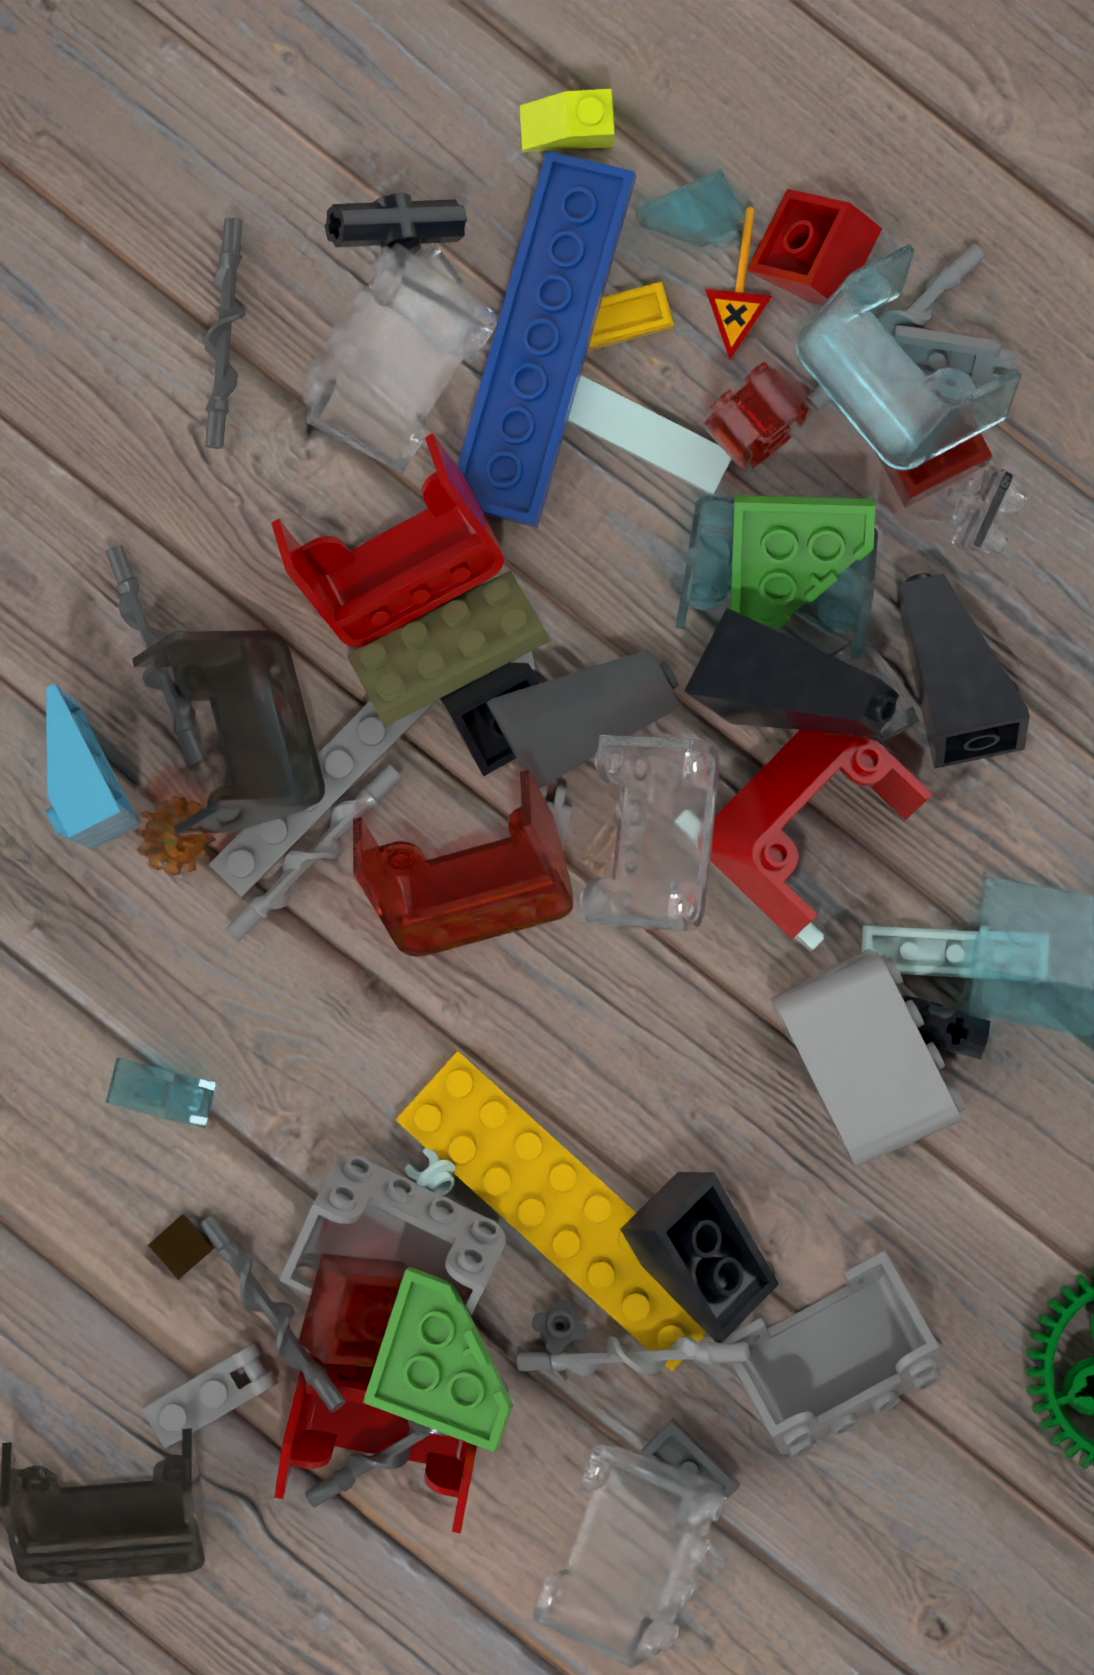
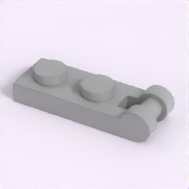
[142,1342,279,1449]

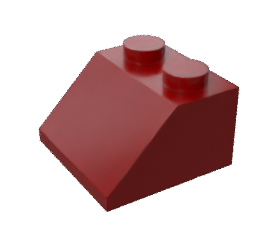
[747,189,883,310]

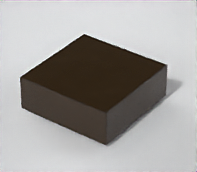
[148,1214,215,1280]

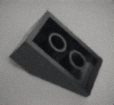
[620,1172,779,1343]

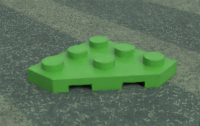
[730,495,876,631]
[363,1267,513,1453]

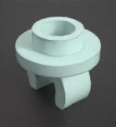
[405,1148,456,1196]

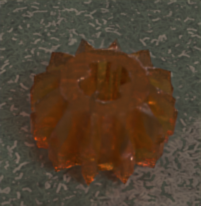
[134,795,216,876]

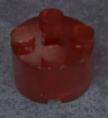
[704,362,812,472]

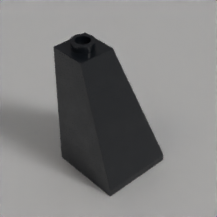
[897,573,1030,769]
[684,608,900,736]

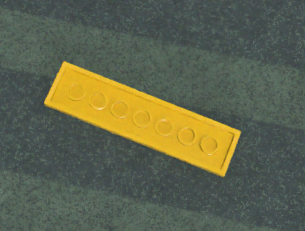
[395,1051,707,1371]

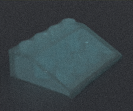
[962,877,1094,1037]

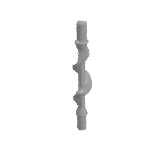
[806,244,986,411]
[226,765,402,942]
[517,1336,750,1376]

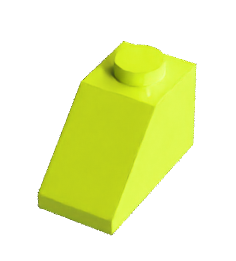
[520,89,614,153]

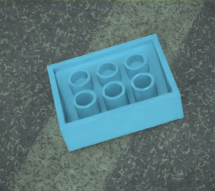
[45,683,140,849]

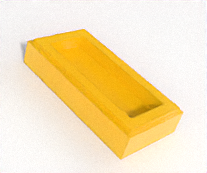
[588,281,674,351]

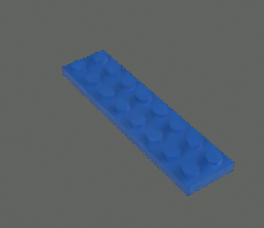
[457,151,637,528]

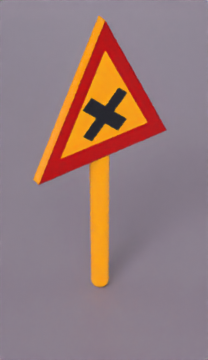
[705,206,773,360]

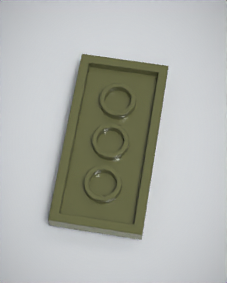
[347,570,550,727]

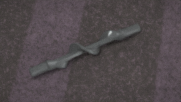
[204,218,245,449]
[105,545,206,767]
[200,1214,346,1413]
[305,1377,509,1507]

